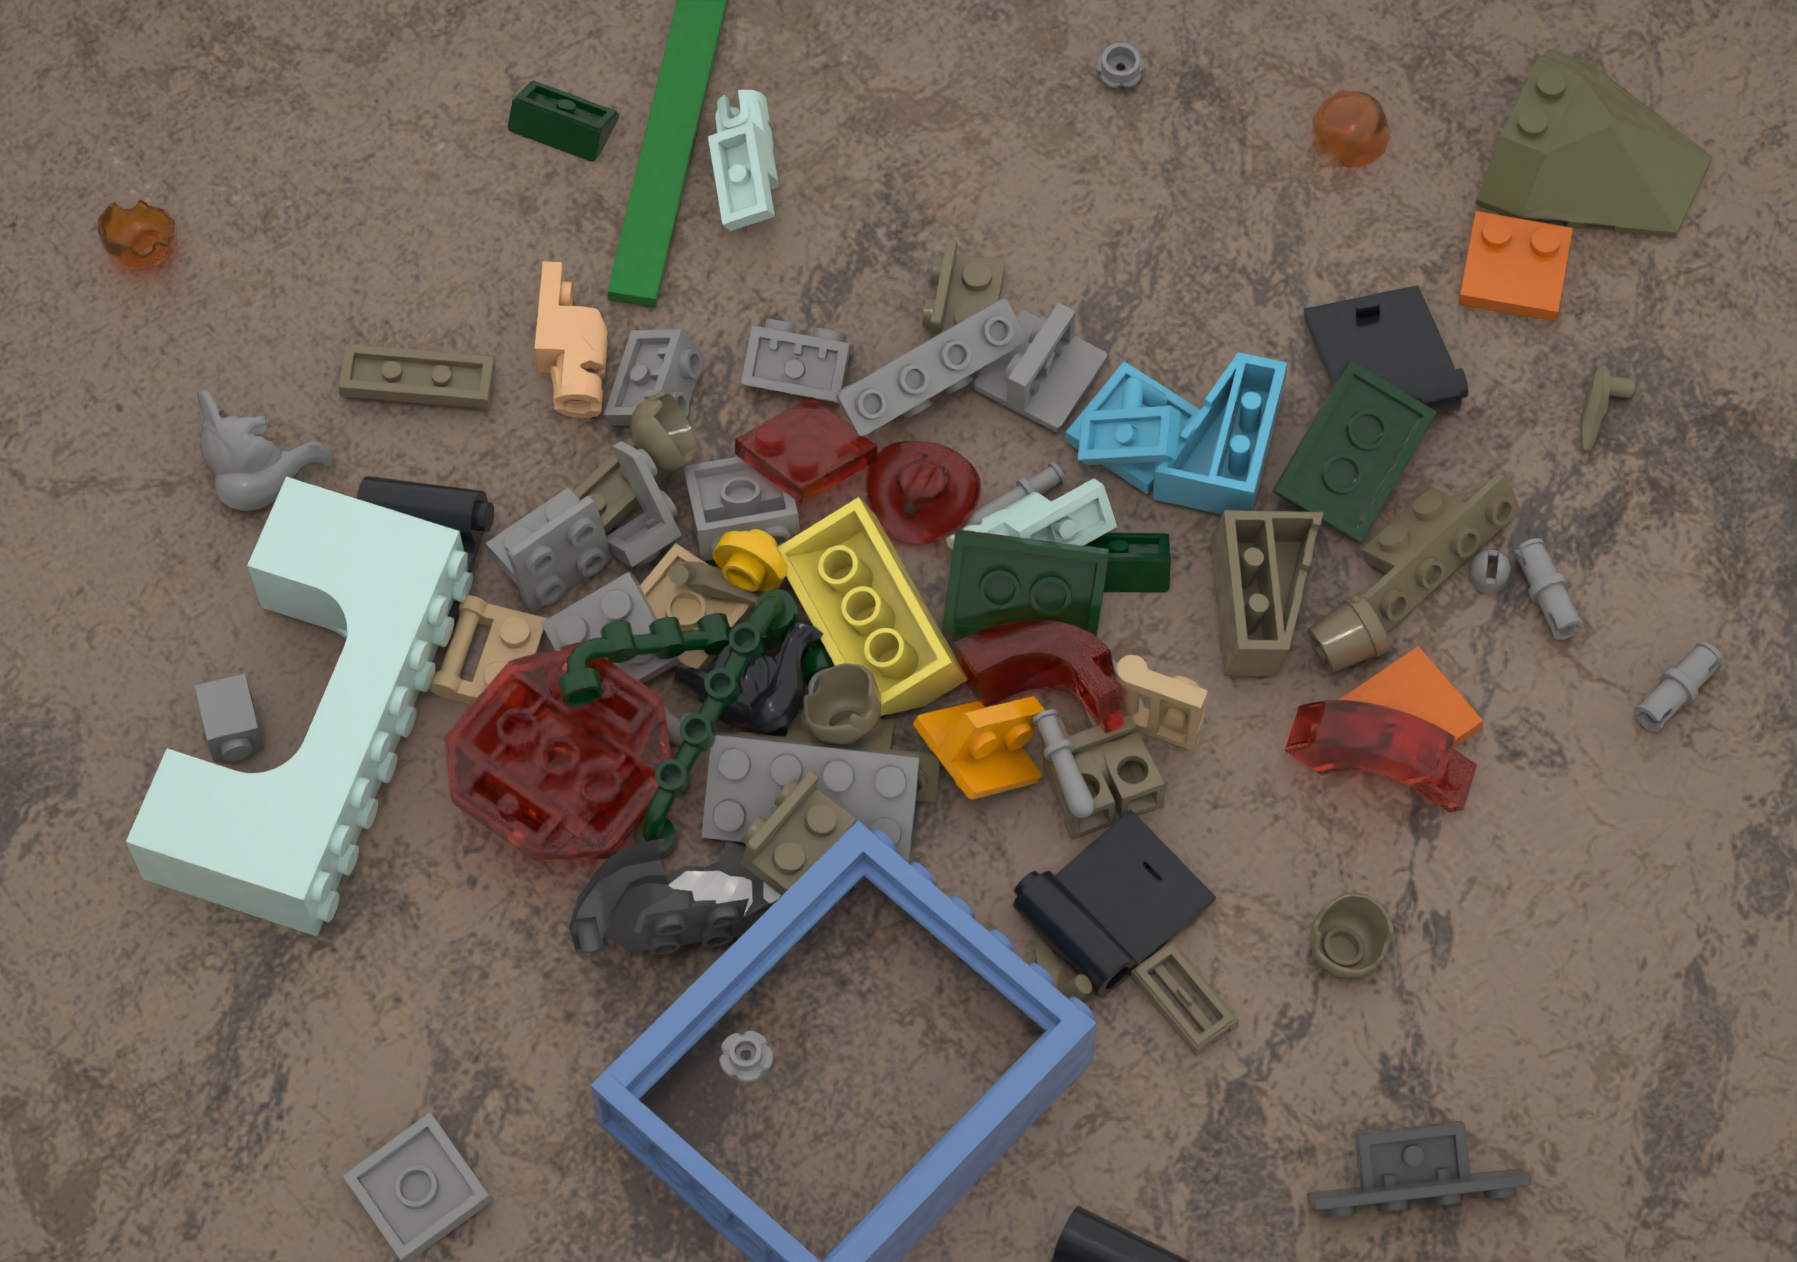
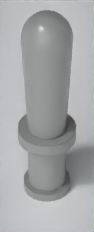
[965,461,1066,527]
[1032,709,1095,818]

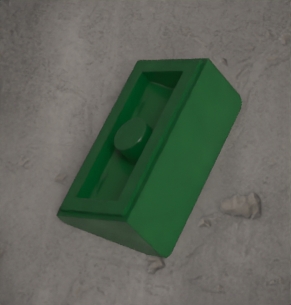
[508,80,620,161]
[1084,533,1171,592]

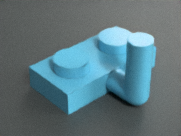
[1078,377,1181,465]

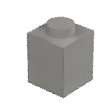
[194,673,264,762]

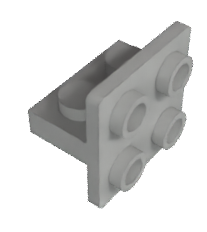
[974,302,1107,432]
[485,487,613,614]

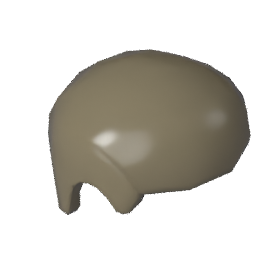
[630,390,699,471]
[804,663,881,744]
[1310,892,1394,979]

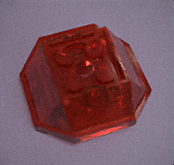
[444,642,672,861]

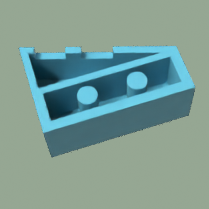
[1153,352,1287,515]

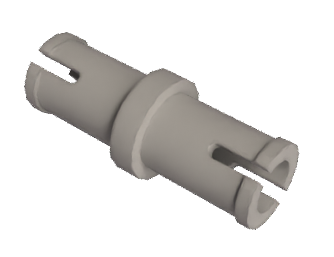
[1513,538,1584,640]
[1634,641,1724,733]

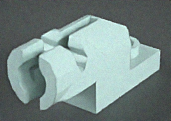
[708,90,779,231]
[946,478,1117,550]

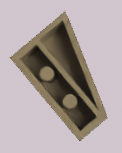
[1211,510,1324,676]

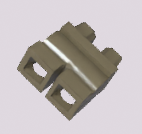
[1041,699,1165,840]

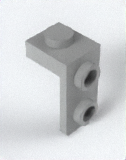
[606,441,682,568]

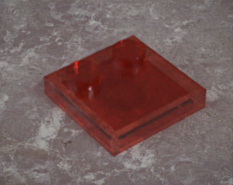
[735,397,878,504]

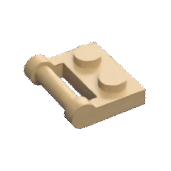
[429,595,547,716]
[1114,655,1208,752]

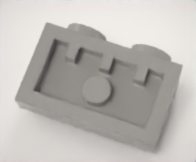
[741,319,854,403]
[604,329,704,426]

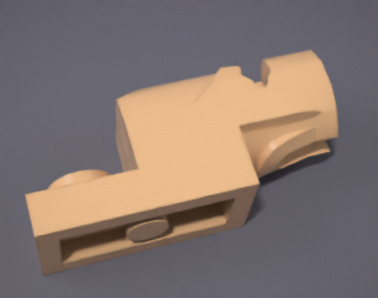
[534,261,608,418]

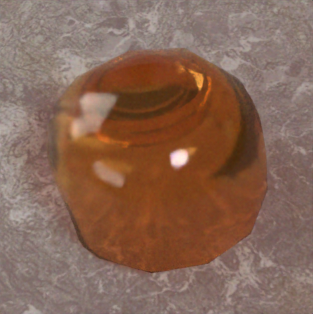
[1313,90,1390,167]
[98,200,177,270]

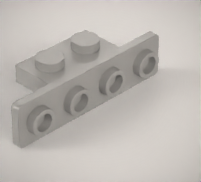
[836,298,1027,436]

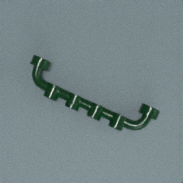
[633,589,798,859]
[558,612,835,707]

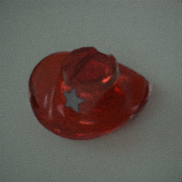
[865,441,981,545]

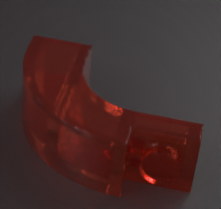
[954,620,1125,734]
[1285,700,1477,813]

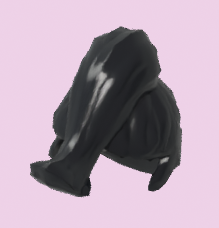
[674,623,823,736]

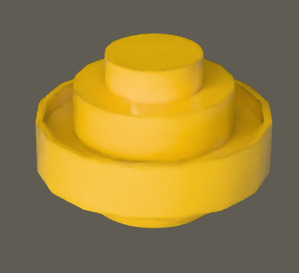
[713,529,788,592]

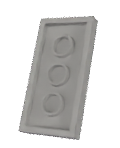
[701,732,921,861]

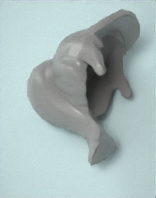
[197,389,335,511]

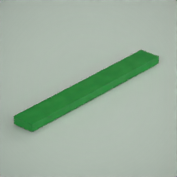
[607,0,729,308]

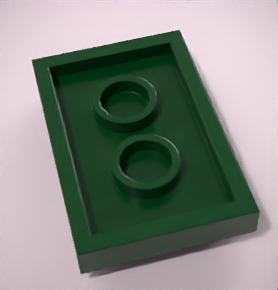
[1272,360,1437,543]
[942,529,1109,652]

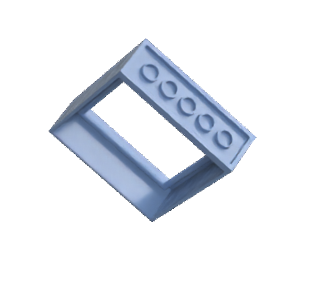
[590,820,1096,1262]

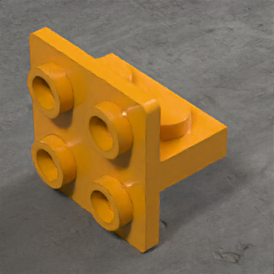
[913,696,1045,800]

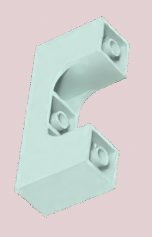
[126,477,473,937]

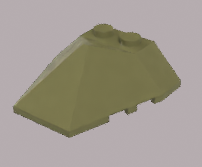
[1475,49,1712,238]

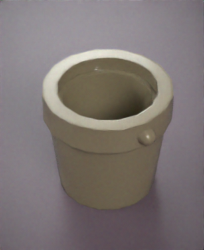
[1307,593,1390,674]

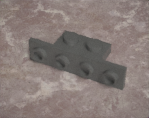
[1307,1121,1531,1217]

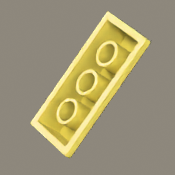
[778,497,968,716]

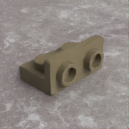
[922,239,1005,338]
[741,771,857,895]

